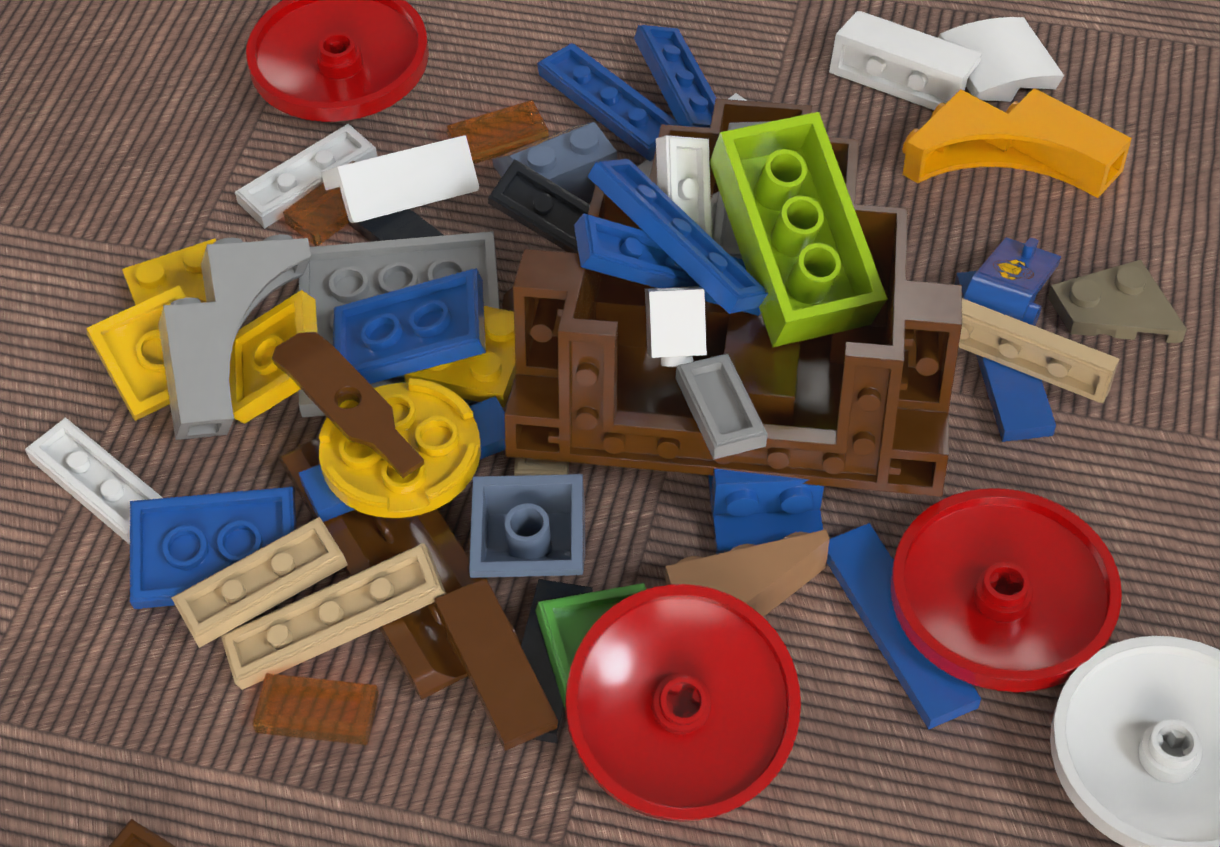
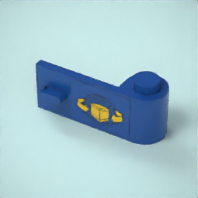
[963,237,1061,326]

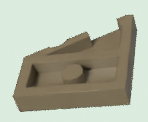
[1048,260,1187,344]

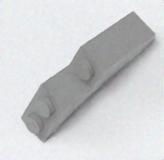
[158,234,311,440]

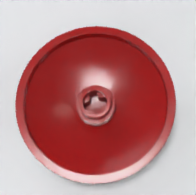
[246,0,429,122]
[891,488,1122,692]
[565,584,801,822]

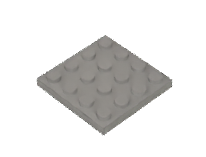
[299,231,500,417]

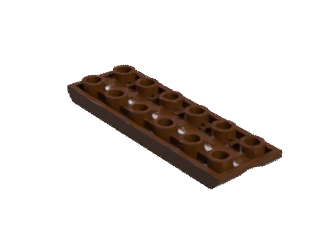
[278,438,521,700]

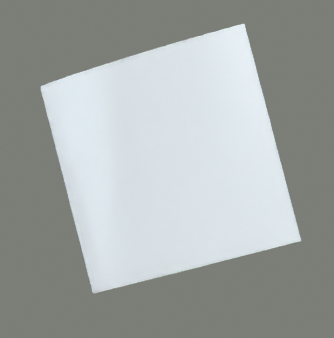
[938,17,1064,102]

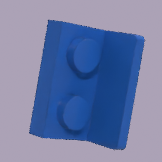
[707,468,824,554]

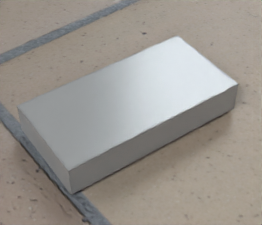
[676,354,768,460]

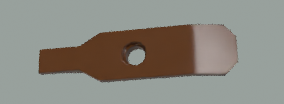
[272,332,424,478]

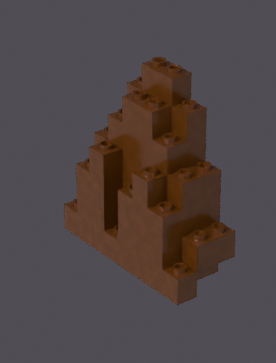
[504,98,962,497]

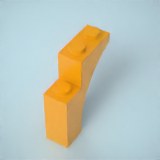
[902,88,1132,198]

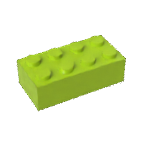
[710,112,887,348]

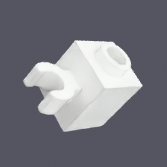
[645,286,707,367]

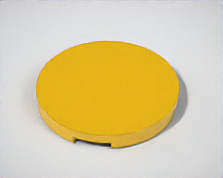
[319,378,481,518]

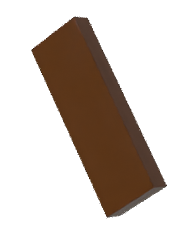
[434,578,558,751]

